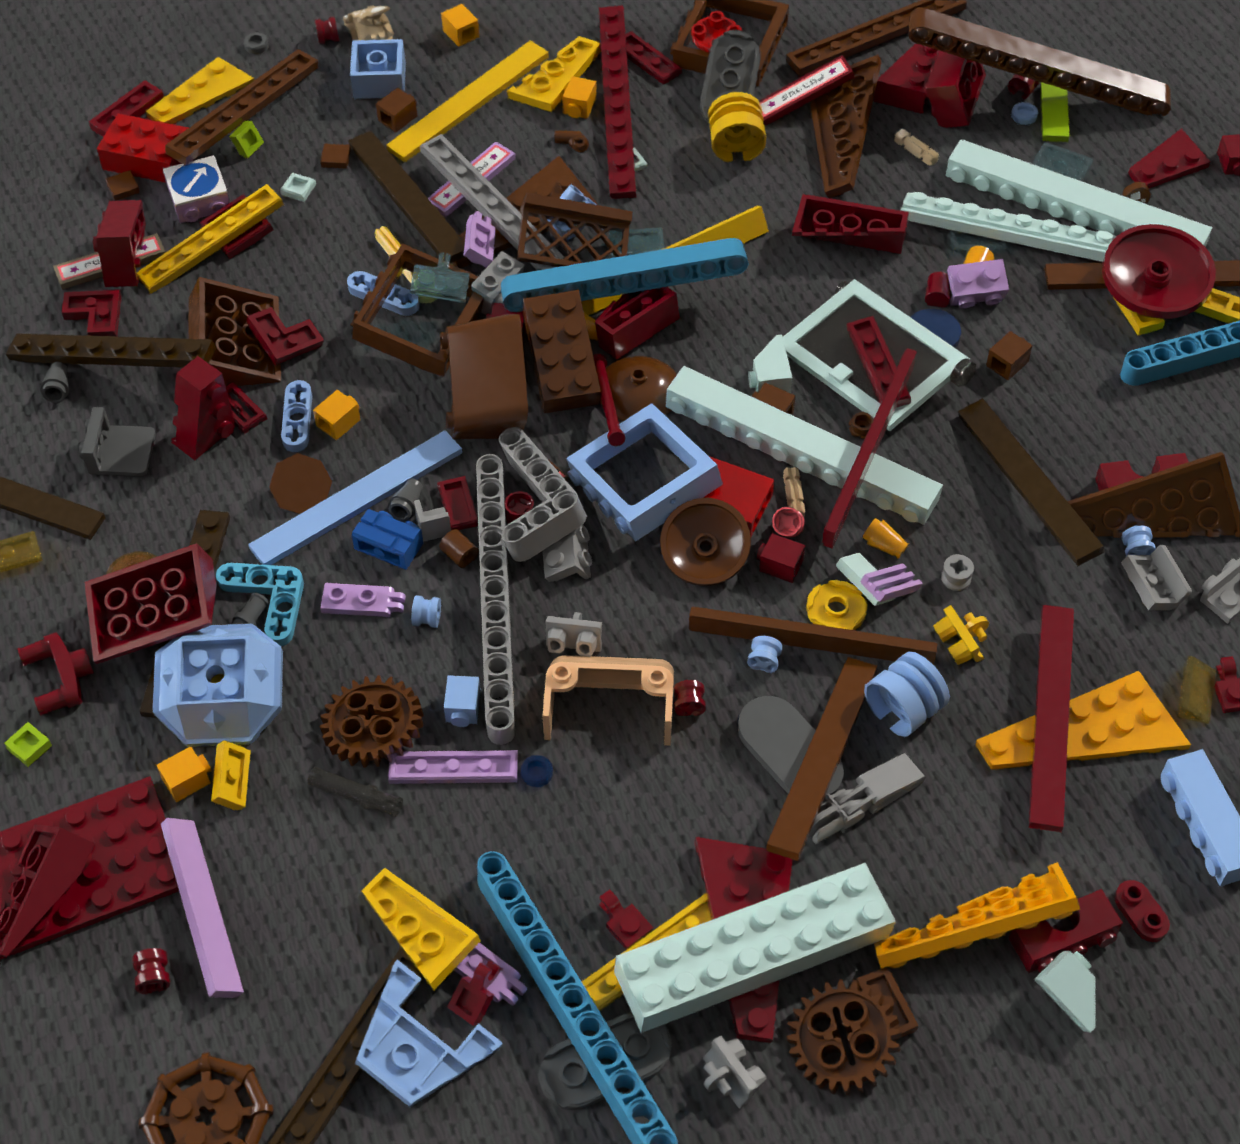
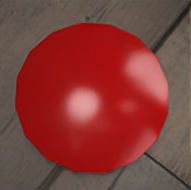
[691,11,742,53]

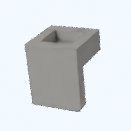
[414,500,451,542]

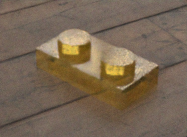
[0,531,43,573]

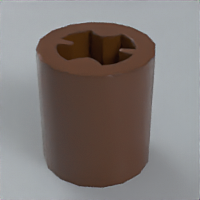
[439,529,479,568]

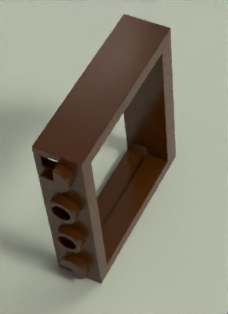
[670,0,789,86]
[350,243,484,377]

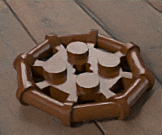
[139,1052,273,1144]

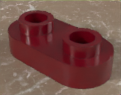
[1114,880,1170,942]

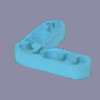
[216,563,304,646]

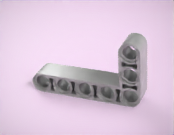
[499,427,587,562]

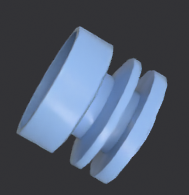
[864,651,950,737]

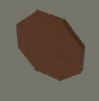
[269,453,332,514]

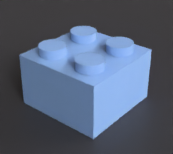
[350,39,406,99]

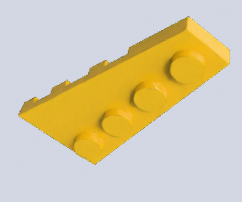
[146,57,254,124]

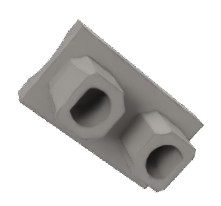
[546,612,602,657]
[703,1036,766,1109]

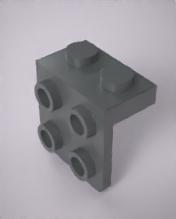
[79,407,156,476]

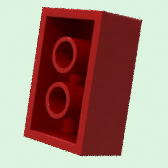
[97,113,188,183]

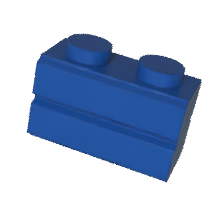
[352,509,424,570]

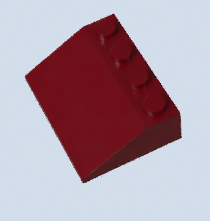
[84,543,216,664]

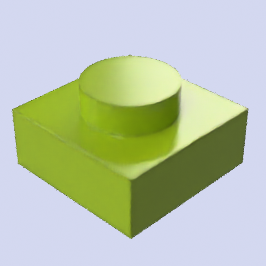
[229,121,264,158]
[4,722,52,767]

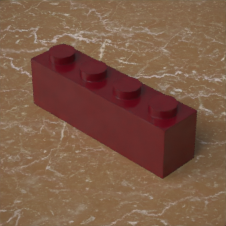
[792,194,909,254]

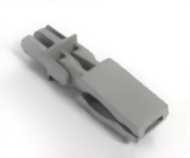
[809,753,925,844]

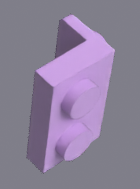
[947,259,1009,308]

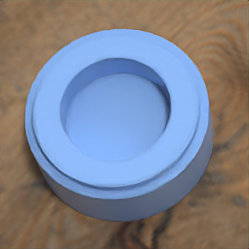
[1011,102,1038,125]

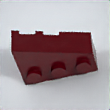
[874,43,937,114]
[93,200,146,287]
[595,287,680,360]
[171,356,236,460]

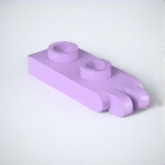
[464,211,495,268]
[320,583,406,617]
[454,943,527,1005]

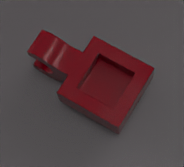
[1214,656,1240,713]
[599,889,654,950]
[447,960,501,1026]

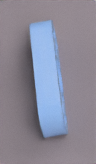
[347,271,419,316]
[281,380,312,452]

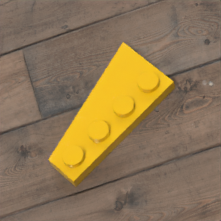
[507,36,601,112]
[362,868,481,990]

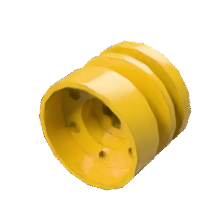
[708,92,766,162]

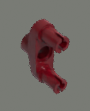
[17,632,94,716]

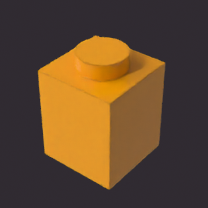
[441,4,479,47]
[562,76,597,119]
[313,389,360,440]
[156,746,212,802]

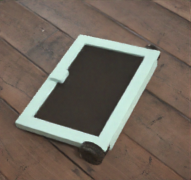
[783,279,976,431]

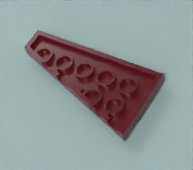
[694,837,793,1043]

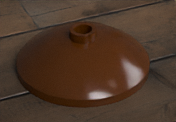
[600,356,677,421]
[660,498,751,586]

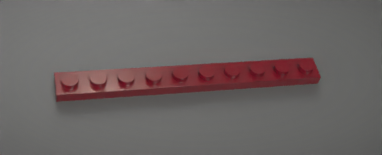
[599,5,637,199]

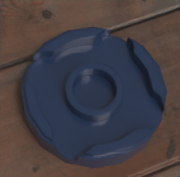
[905,309,961,356]

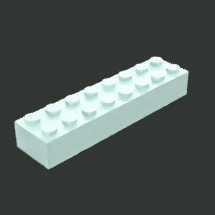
[614,863,896,1033]

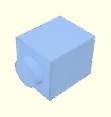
[444,675,481,727]

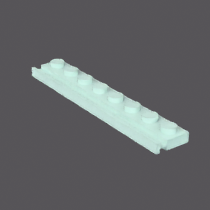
[901,192,1117,262]

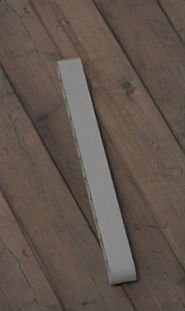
[476,454,515,745]

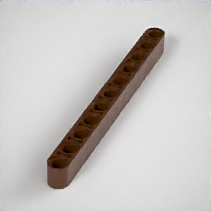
[909,8,1171,116]

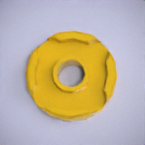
[806,580,867,630]

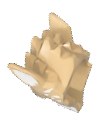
[343,6,394,41]

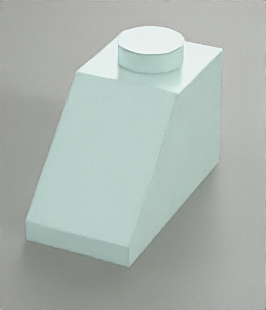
[748,334,792,393]
[1034,951,1095,1032]

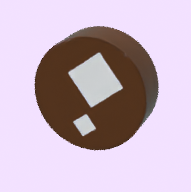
[1122,182,1151,204]

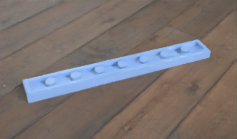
[248,430,462,565]

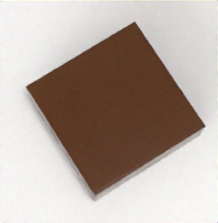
[321,144,351,169]
[105,170,140,201]

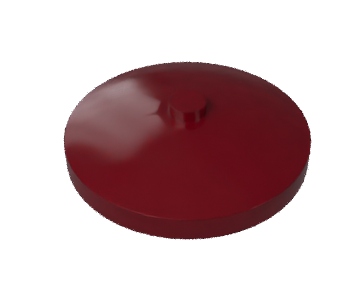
[1102,224,1216,319]

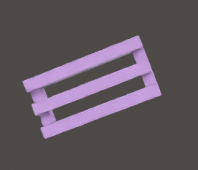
[860,563,923,602]

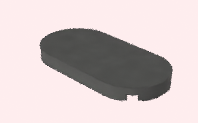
[700,30,761,123]
[738,696,844,801]
[539,1012,672,1110]

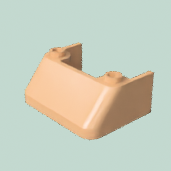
[543,655,674,745]

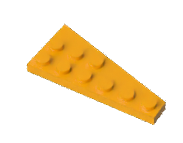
[975,671,1191,770]
[874,862,1080,969]

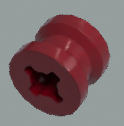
[315,16,339,45]
[674,680,706,716]

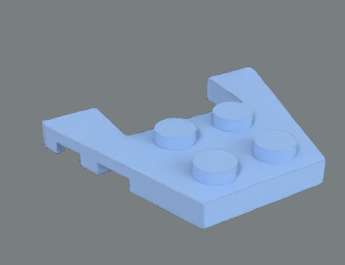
[356,960,502,1107]

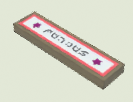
[53,234,165,290]

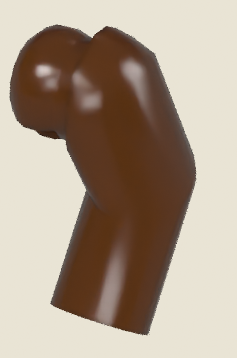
[555,131,589,152]

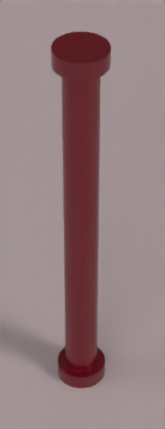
[593,354,626,447]

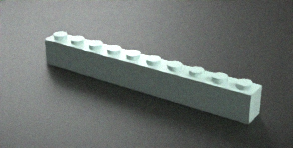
[946,139,1212,247]
[666,366,943,525]

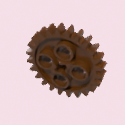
[320,675,424,768]
[787,980,902,1095]

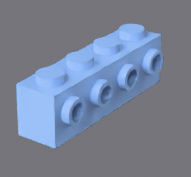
[1161,749,1240,886]

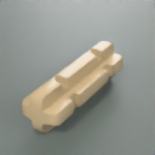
[894,129,939,166]
[783,467,805,517]

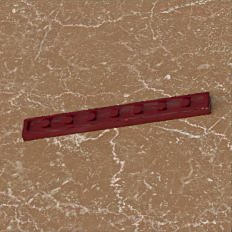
[822,348,917,549]
[1028,605,1074,832]

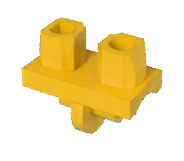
[933,605,989,665]

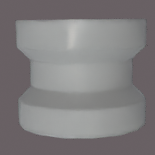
[941,554,974,591]

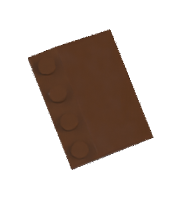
[189,277,281,386]

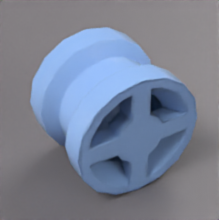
[1121,525,1156,556]
[411,595,441,628]
[747,636,782,673]

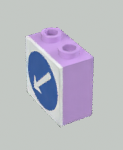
[163,156,230,223]

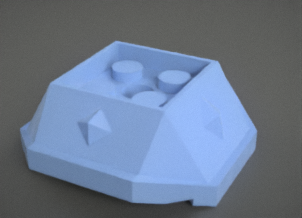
[153,623,283,747]

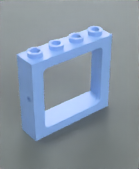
[566,403,723,541]

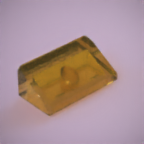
[1177,655,1216,724]

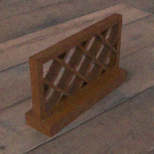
[517,193,633,267]

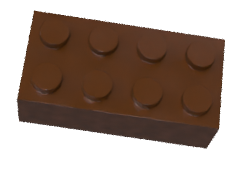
[523,290,601,413]

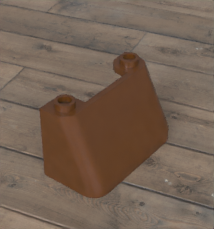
[440,314,528,439]

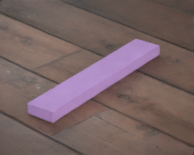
[161,818,244,998]

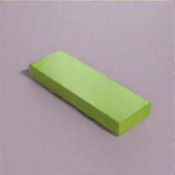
[1040,82,1070,142]

